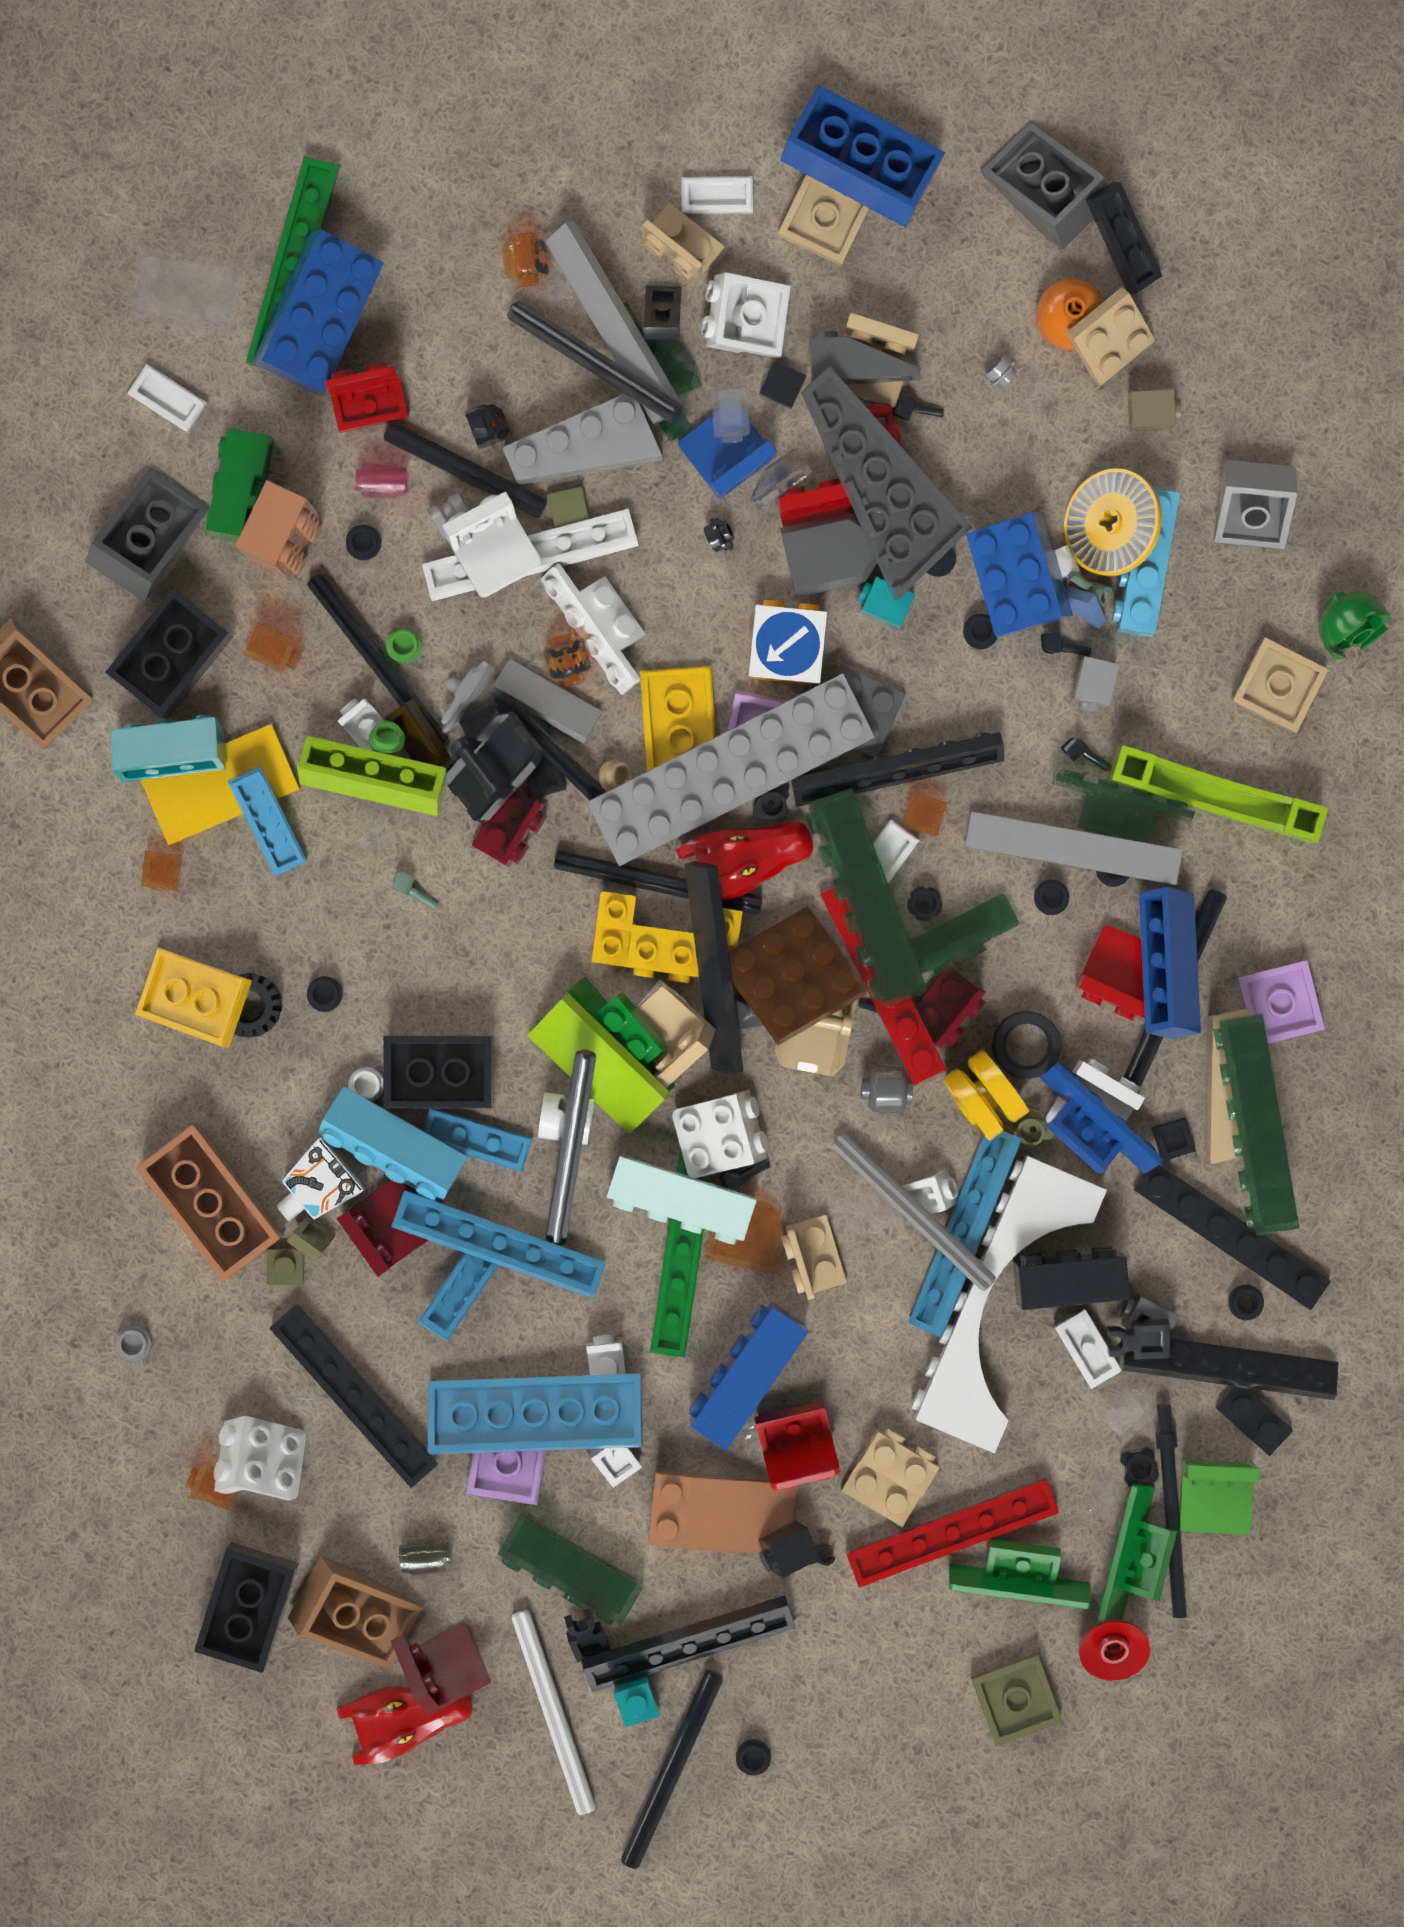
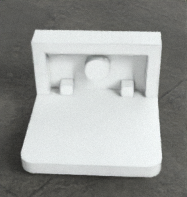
[442,491,542,597]
[1045,1058,1145,1124]
[672,1089,768,1178]
[214,1416,306,1500]

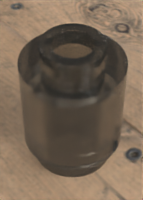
[399,1536,452,1576]

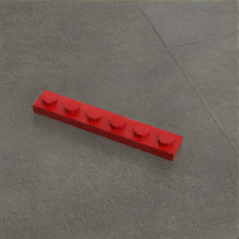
[820,879,947,1086]
[846,1478,1059,1588]

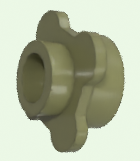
[1012,1108,1054,1150]

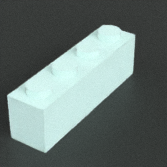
[606,1155,757,1245]

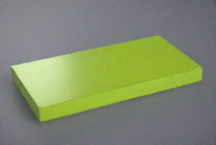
[527,993,671,1135]

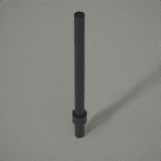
[1155,1404,1187,1618]

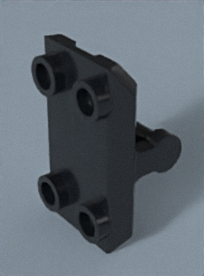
[446,711,543,823]

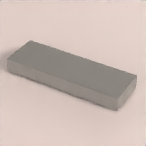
[491,659,603,743]

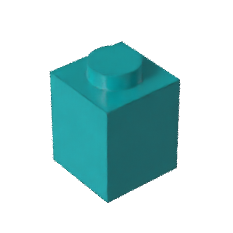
[858,577,915,630]
[614,1675,660,1728]

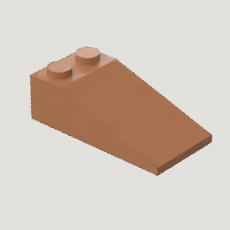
[648,1468,797,1553]

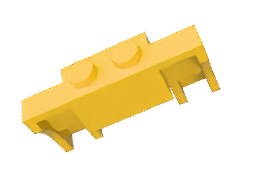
[591,891,743,983]

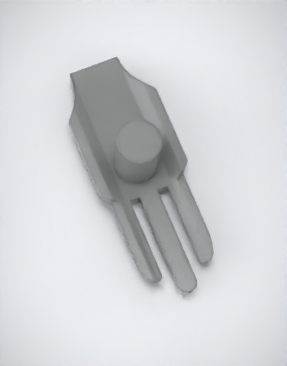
[441,661,495,733]

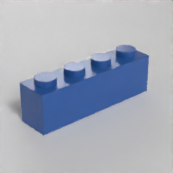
[1139,887,1201,1039]

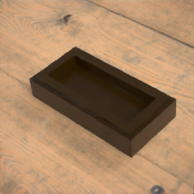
[384,699,452,766]

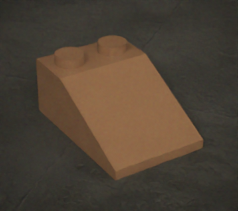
[0,618,93,750]
[288,1556,423,1669]

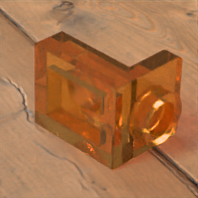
[185,1461,238,1511]

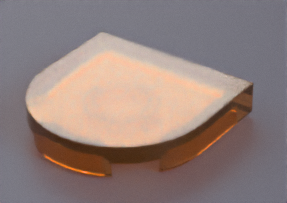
[705,1197,783,1275]

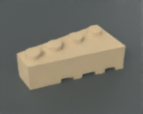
[1205,1008,1280,1164]

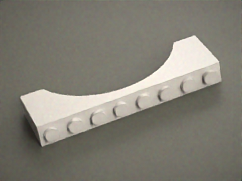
[911,1155,1107,1453]

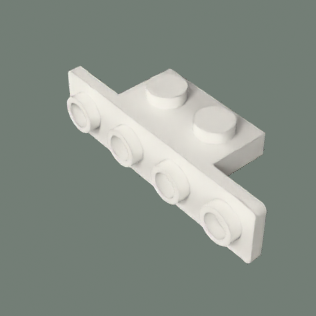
[541,563,646,695]

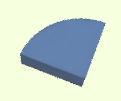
[1066,586,1106,628]

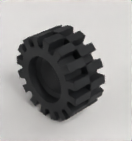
[234,973,282,1038]

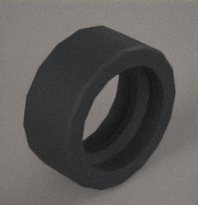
[992,1011,1062,1079]

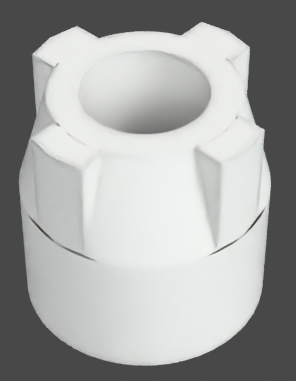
[1055,545,1080,580]

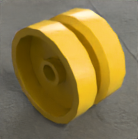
[942,1049,1029,1142]

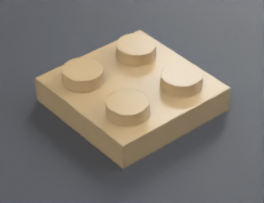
[778,175,870,267]
[1066,287,1155,386]
[1231,637,1329,734]

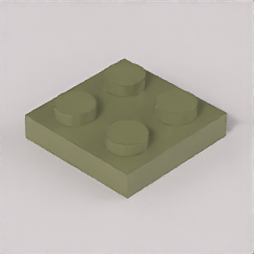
[971,1653,1063,1747]

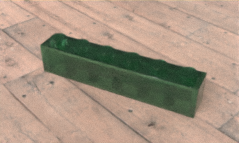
[806,788,927,1008]
[1213,1012,1300,1236]

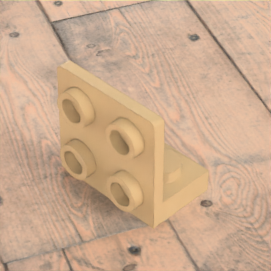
[642,203,725,282]
[844,313,919,408]
[637,984,716,1088]
[781,1214,847,1300]

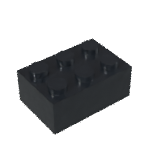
[105,588,234,719]
[383,1035,494,1108]
[1013,1246,1130,1310]
[194,1542,299,1673]

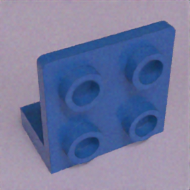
[678,401,777,500]

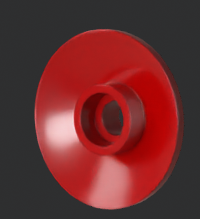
[1079,1620,1150,1681]

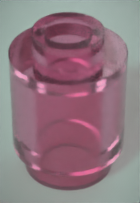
[355,462,407,499]

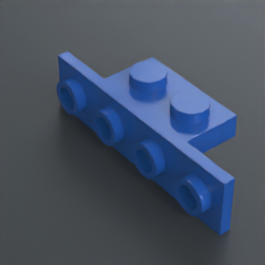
[1040,1062,1163,1174]

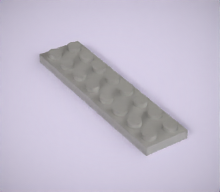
[587,673,875,866]

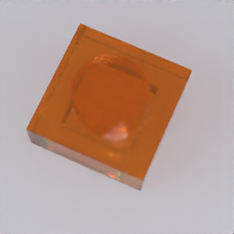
[902,792,947,837]
[141,851,182,891]

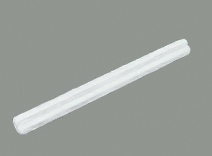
[512,1610,596,1815]

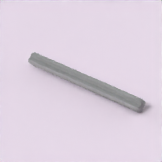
[832,1133,996,1291]

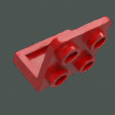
[325,362,409,433]
[777,478,853,527]
[1075,925,1145,1021]
[754,1400,841,1490]

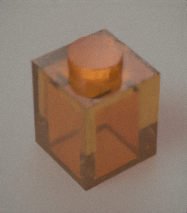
[244,623,303,675]

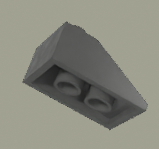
[981,122,1108,249]
[85,468,209,602]

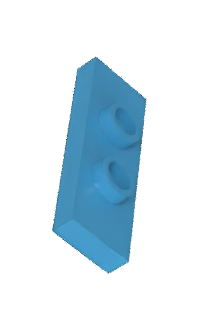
[228,765,307,876]
[417,1253,499,1342]

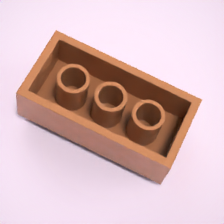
[235,480,323,580]
[136,1123,284,1282]

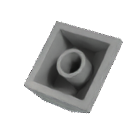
[1214,460,1298,549]

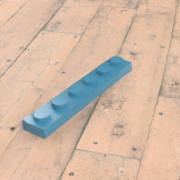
[908,1131,1022,1337]
[391,1190,606,1298]

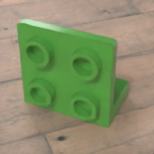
[1180,1459,1260,1535]

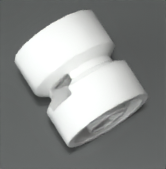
[538,1092,594,1145]

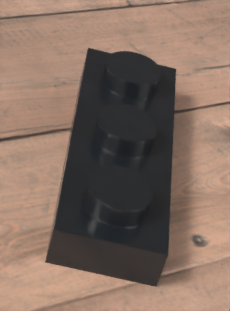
[1086,181,1162,295]

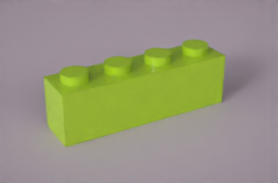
[298,736,447,816]

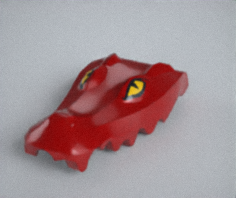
[676,821,814,900]
[336,1686,473,1765]

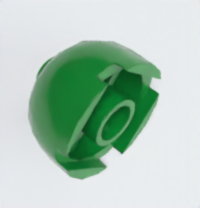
[1318,592,1393,660]

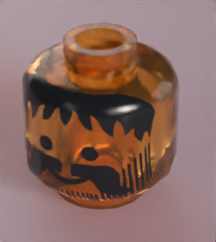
[501,232,550,287]
[542,632,593,687]

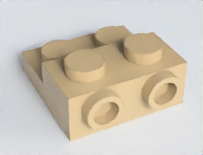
[841,1428,940,1527]

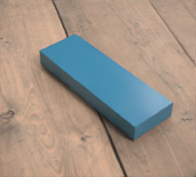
[423,1108,533,1172]

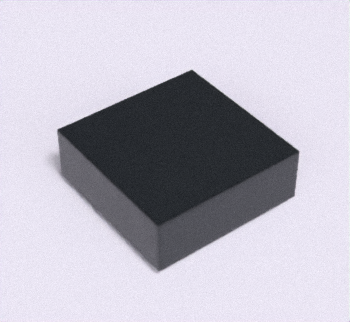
[759,361,807,409]
[1151,1117,1196,1162]

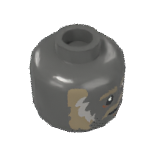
[861,1066,913,1113]

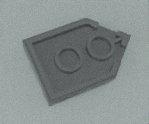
[780,512,877,598]

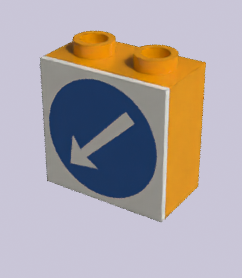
[748,600,827,686]

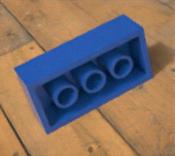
[780,85,945,228]
[252,229,384,394]
[689,1301,808,1451]

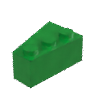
[205,428,274,542]

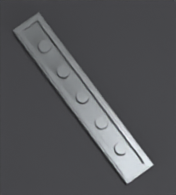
[545,220,682,424]
[965,812,1183,885]

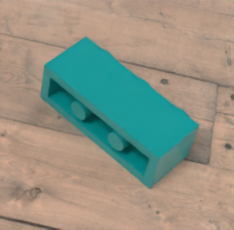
[110,715,226,782]

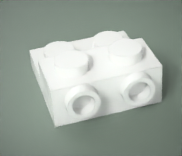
[701,272,791,358]

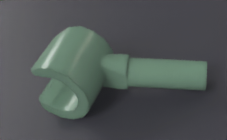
[1068,571,1113,607]
[393,871,438,910]

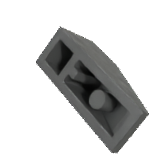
[809,331,920,385]

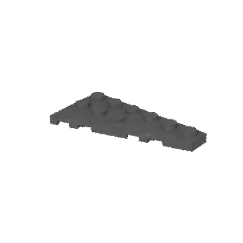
[801,366,972,600]

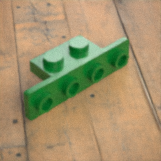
[567,977,675,1091]
[1098,1484,1177,1623]
[949,1539,1091,1609]

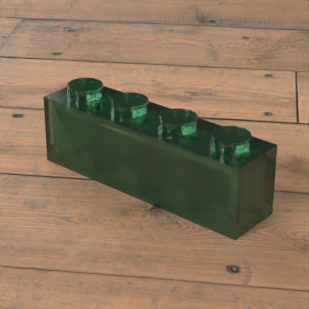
[498,1512,644,1625]

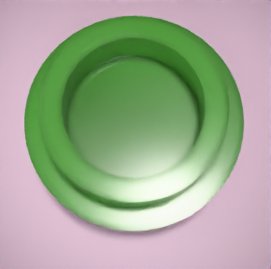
[386,627,422,663]
[369,721,405,755]

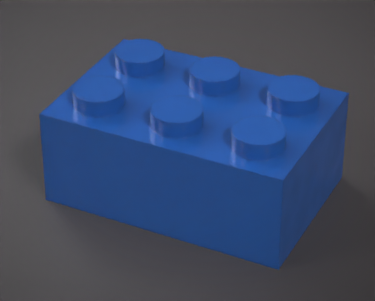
[966,512,1073,637]

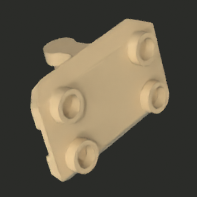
[775,1000,857,1076]

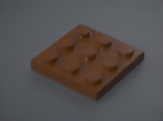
[728,906,868,1046]

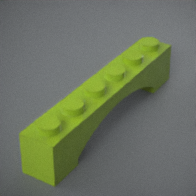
[1108,745,1329,844]

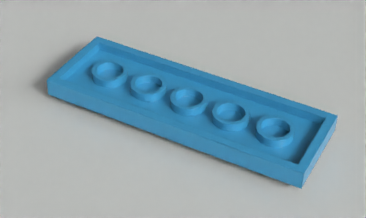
[428,1373,643,1455]

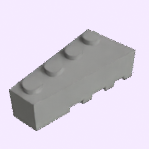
[502,394,662,485]

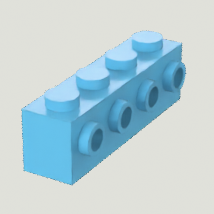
[1112,488,1180,638]
[317,1086,468,1204]

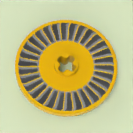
[1064,468,1162,576]

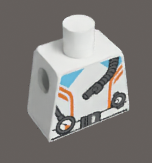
[276,1137,366,1221]

